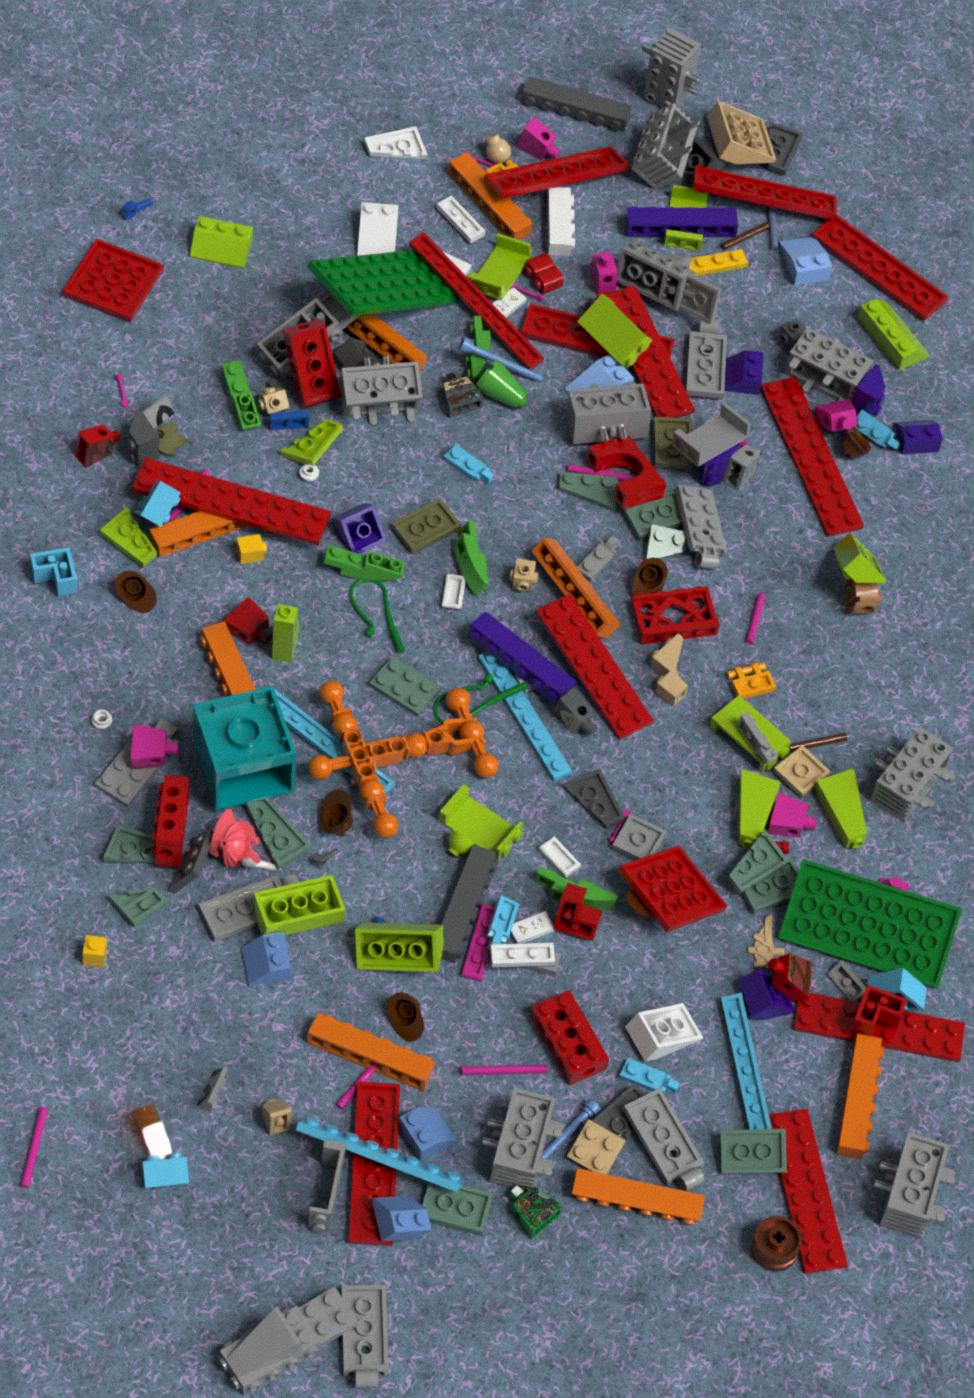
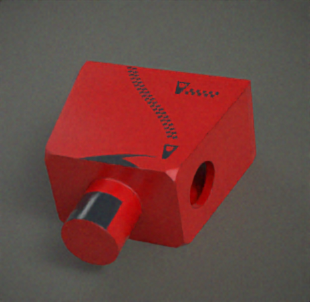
[223,597,273,645]

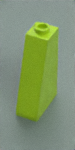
[272,604,300,663]
[814,768,867,849]
[738,769,781,849]

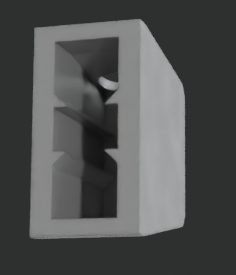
[722,445,761,491]

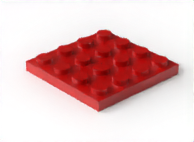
[63,238,164,322]
[618,845,727,932]

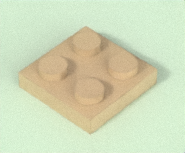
[773,745,831,798]
[567,1119,626,1174]

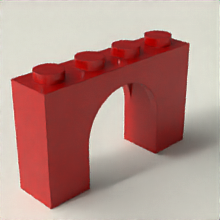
[586,435,666,510]

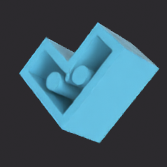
[134,480,180,527]
[30,547,78,596]
[868,968,927,1012]

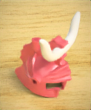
[210,809,281,871]

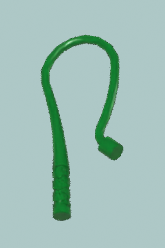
[349,579,405,653]
[433,674,527,724]

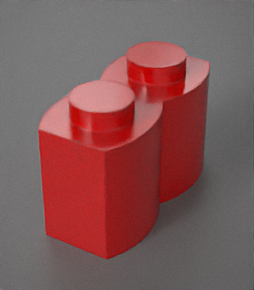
[525,253,564,294]

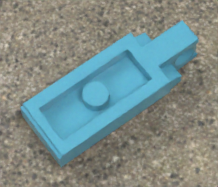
[855,410,901,450]
[443,445,494,484]
[487,895,519,950]
[619,1058,680,1095]

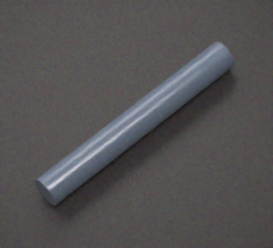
[767,206,778,250]

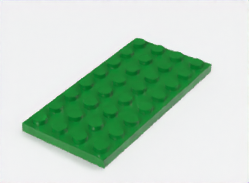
[307,250,457,316]
[778,859,962,988]

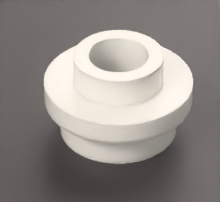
[300,464,319,482]
[92,710,112,729]

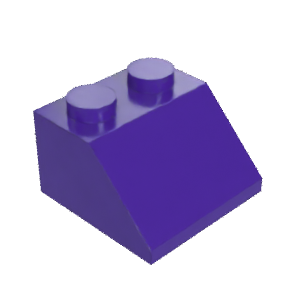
[724,350,764,395]
[852,364,886,417]
[895,420,943,454]
[697,443,740,486]
[331,503,387,554]
[739,969,795,1020]

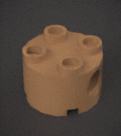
[843,578,882,614]

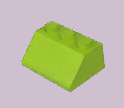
[190,216,253,269]

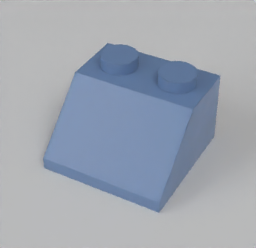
[241,932,291,986]
[398,1107,457,1162]
[372,1196,431,1241]

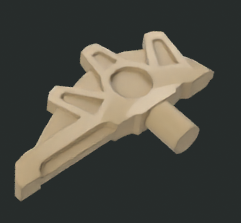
[748,915,785,969]

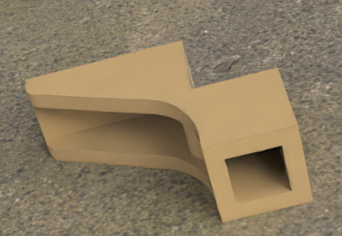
[650,634,688,707]

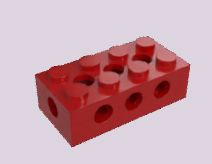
[282,319,341,407]
[152,775,189,867]
[530,990,609,1086]

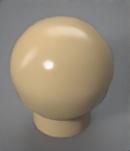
[485,133,511,164]

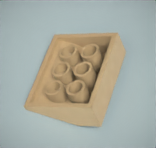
[707,101,776,164]

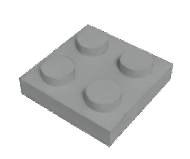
[612,814,667,860]

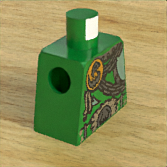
[509,1185,563,1240]

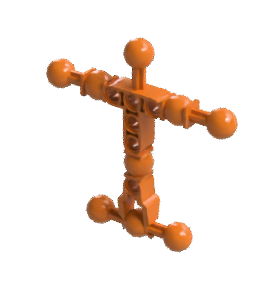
[307,681,499,839]

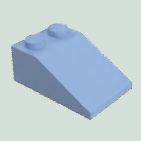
[779,237,832,285]
[564,354,634,401]

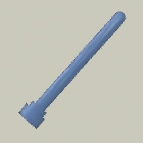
[458,337,543,382]
[541,1099,601,1159]

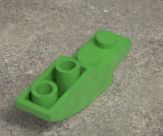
[465,316,491,386]
[222,360,261,431]
[454,520,489,596]
[323,545,405,580]
[536,867,618,910]

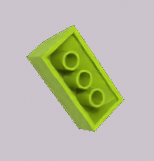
[858,299,930,370]
[833,532,887,583]
[253,875,346,936]
[355,922,444,972]

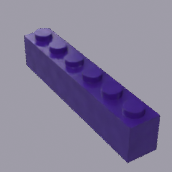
[625,207,738,237]
[467,611,577,705]

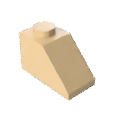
[261,1099,292,1136]

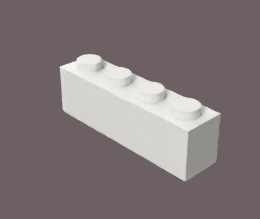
[547,187,575,256]

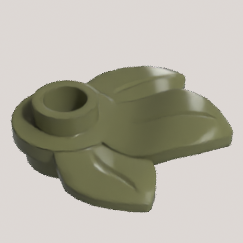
[154,423,187,456]

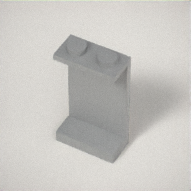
[672,402,751,467]
[308,1140,346,1233]

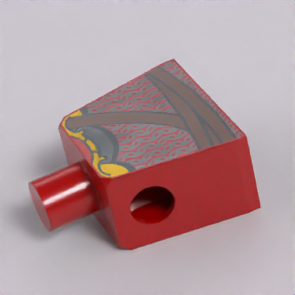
[74,425,120,469]
[768,954,813,1003]

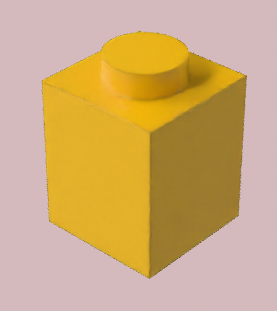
[237,534,267,564]
[83,935,107,967]

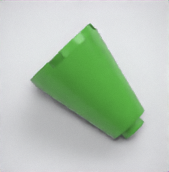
[476,359,528,409]

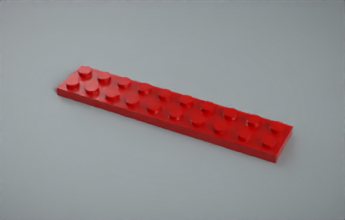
[761,376,864,537]
[132,457,331,546]

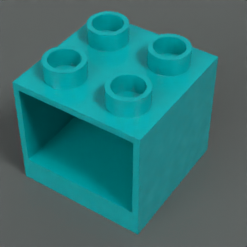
[193,686,297,811]

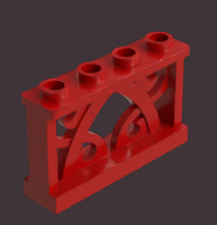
[631,586,720,645]

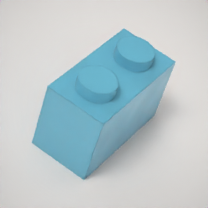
[142,1153,189,1188]

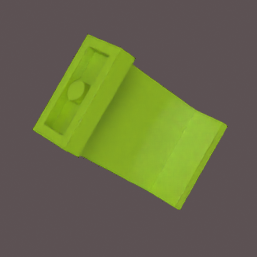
[664,185,709,251]
[468,233,531,301]
[577,293,653,368]
[709,695,791,773]
[438,784,524,860]

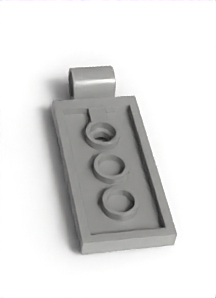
[686,319,727,399]
[675,484,727,570]
[95,718,180,807]
[198,875,300,941]
[622,1088,705,1191]
[341,1285,389,1388]

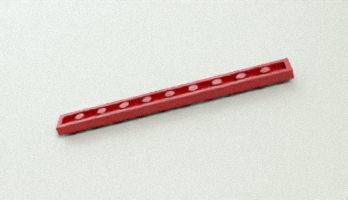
[409,232,544,370]

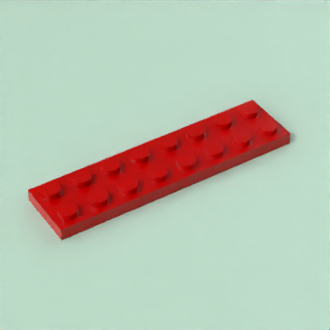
[484,146,629,199]
[693,165,837,220]
[812,215,949,321]
[606,285,695,418]
[521,303,675,357]
[536,594,654,740]
[794,993,965,1062]
[349,1082,400,1246]
[769,1109,848,1274]

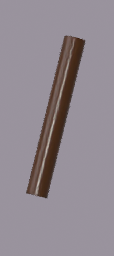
[721,222,769,250]
[789,733,848,752]

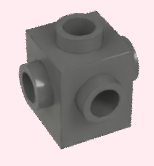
[779,318,806,351]

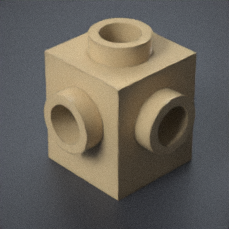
[258,387,290,414]
[509,559,538,591]

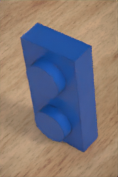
[269,411,309,430]

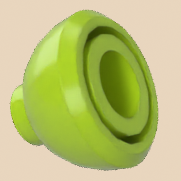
[448,830,475,857]

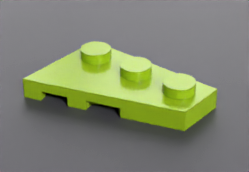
[280,419,343,466]
[100,507,157,567]

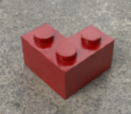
[553,882,603,941]
[851,984,907,1036]

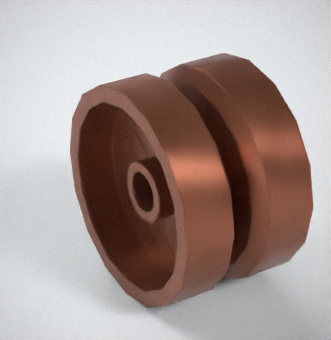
[751,1216,803,1272]

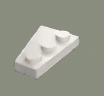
[364,126,428,159]

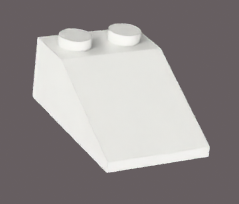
[357,202,399,256]
[625,1003,703,1062]

